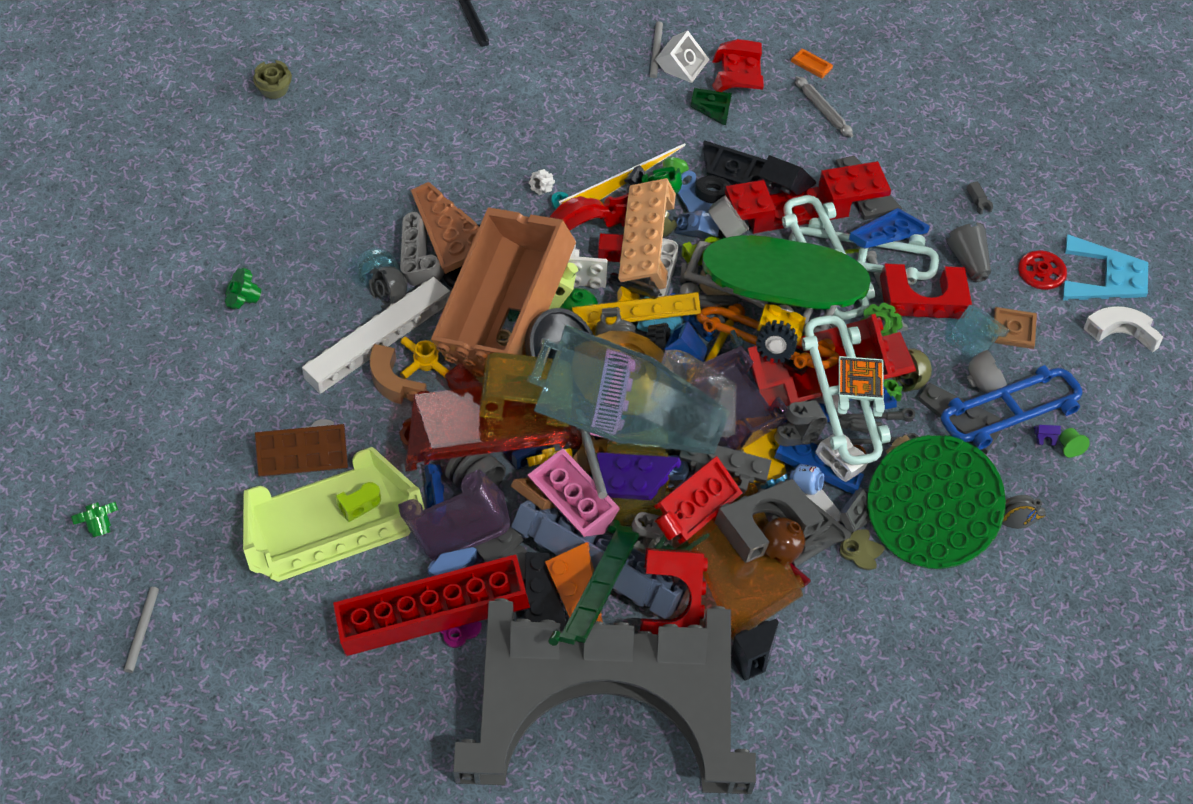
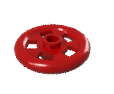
[1018,250,1067,290]

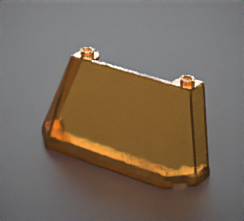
[663,477,805,640]

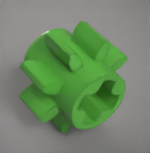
[883,379,903,401]

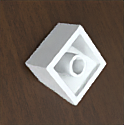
[655,31,710,83]

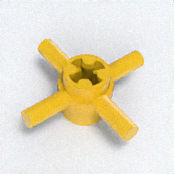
[400,337,452,379]

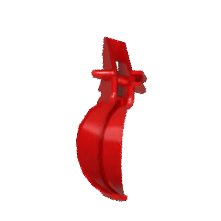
[549,193,629,231]

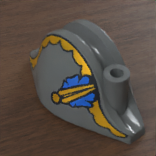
[1002,495,1046,529]

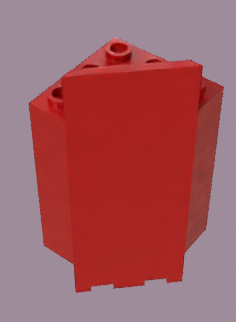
[746,313,916,412]

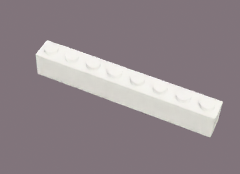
[302,277,450,394]

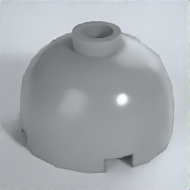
[967,350,1007,393]

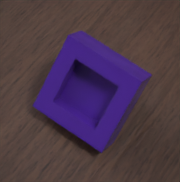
[1034,425,1061,446]

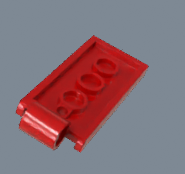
[654,456,742,544]

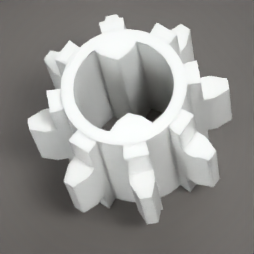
[529,169,555,195]

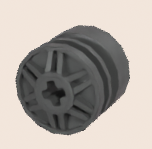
[445,442,506,502]

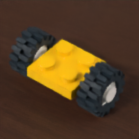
[756,302,806,363]

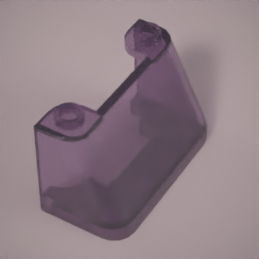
[398,469,510,561]

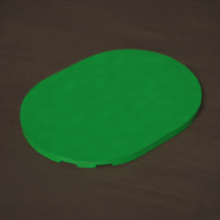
[702,235,871,309]

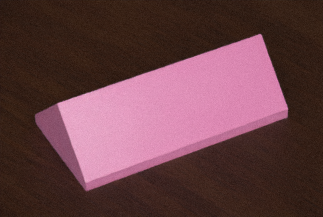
[528,449,619,537]

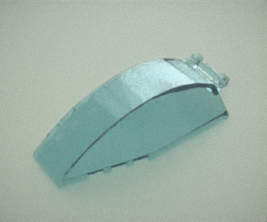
[527,325,731,454]

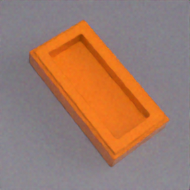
[791,48,833,79]

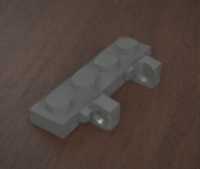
[679,437,771,494]

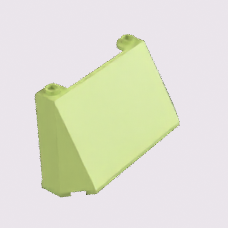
[243,447,425,582]

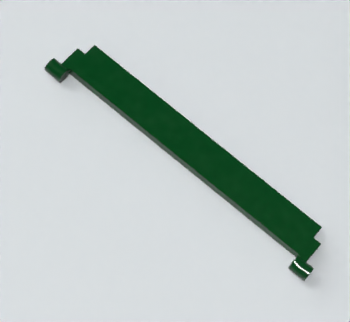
[548,519,639,646]

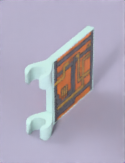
[838,356,885,417]

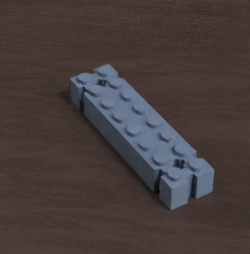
[511,500,689,619]

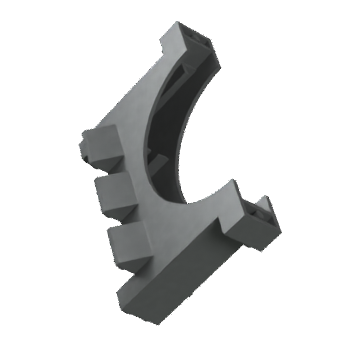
[453,598,756,794]

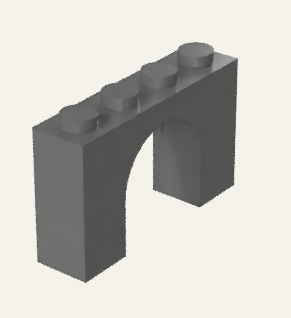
[715,479,824,563]

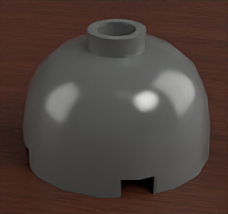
[369,266,408,309]

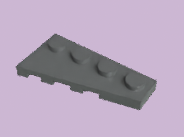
[836,155,902,220]

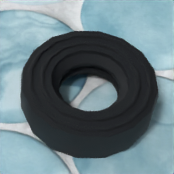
[695,175,730,203]

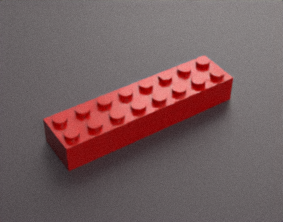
[333,554,530,656]

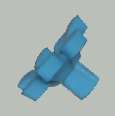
[760,474,788,489]

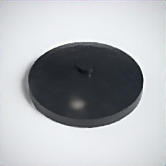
[525,308,594,394]

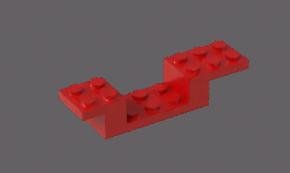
[725,161,891,234]

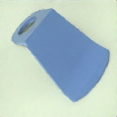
[678,171,713,212]

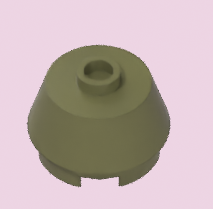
[253,60,292,99]

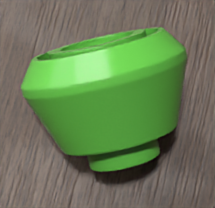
[663,157,689,174]

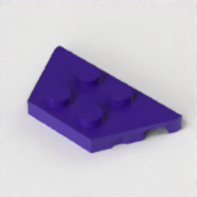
[597,452,681,501]

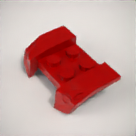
[712,39,764,92]

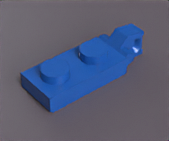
[424,463,447,523]

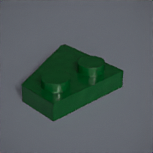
[691,88,732,125]

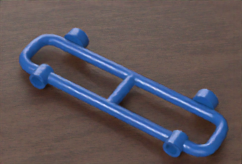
[941,365,1082,450]

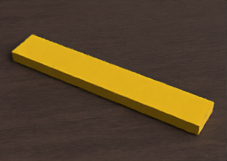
[572,292,701,327]

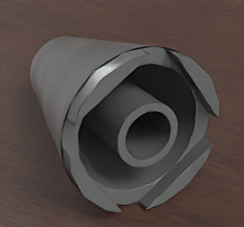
[946,223,991,282]

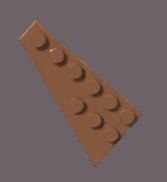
[411,182,479,274]

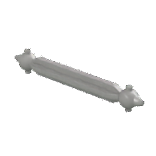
[795,76,853,138]

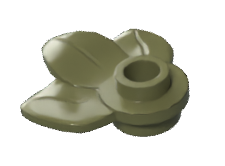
[839,529,885,570]

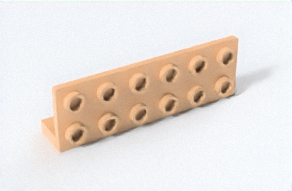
[618,178,676,289]

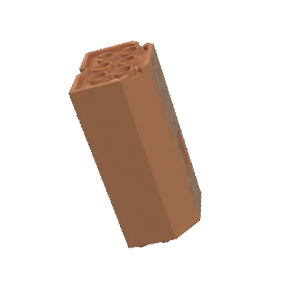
[431,207,576,381]

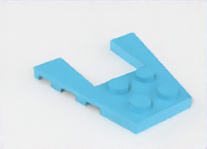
[1063,234,1148,300]

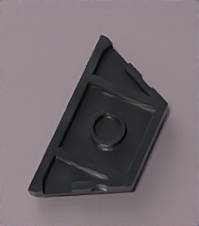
[703,140,766,185]

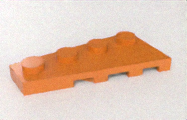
[545,542,603,622]

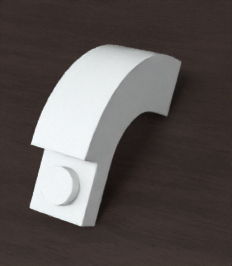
[1083,306,1163,352]

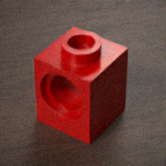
[598,233,624,262]

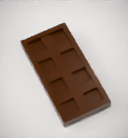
[255,424,348,477]

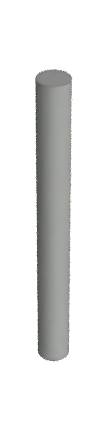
[650,21,663,78]
[124,587,159,673]

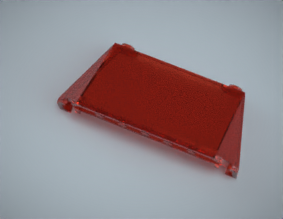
[405,378,583,472]

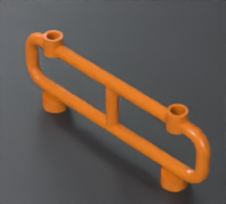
[696,304,839,369]

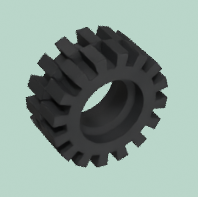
[647,323,673,361]

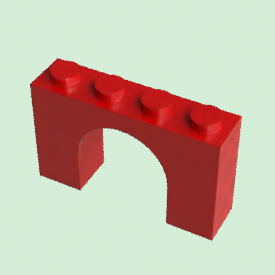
[880,263,972,319]
[640,548,708,634]

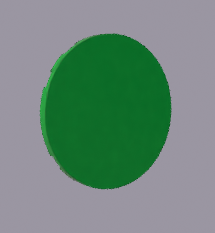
[868,435,1006,569]

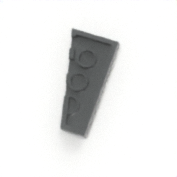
[919,383,1004,455]
[446,492,523,562]

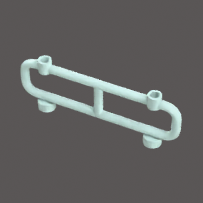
[782,195,875,320]
[789,218,939,285]
[802,315,891,465]

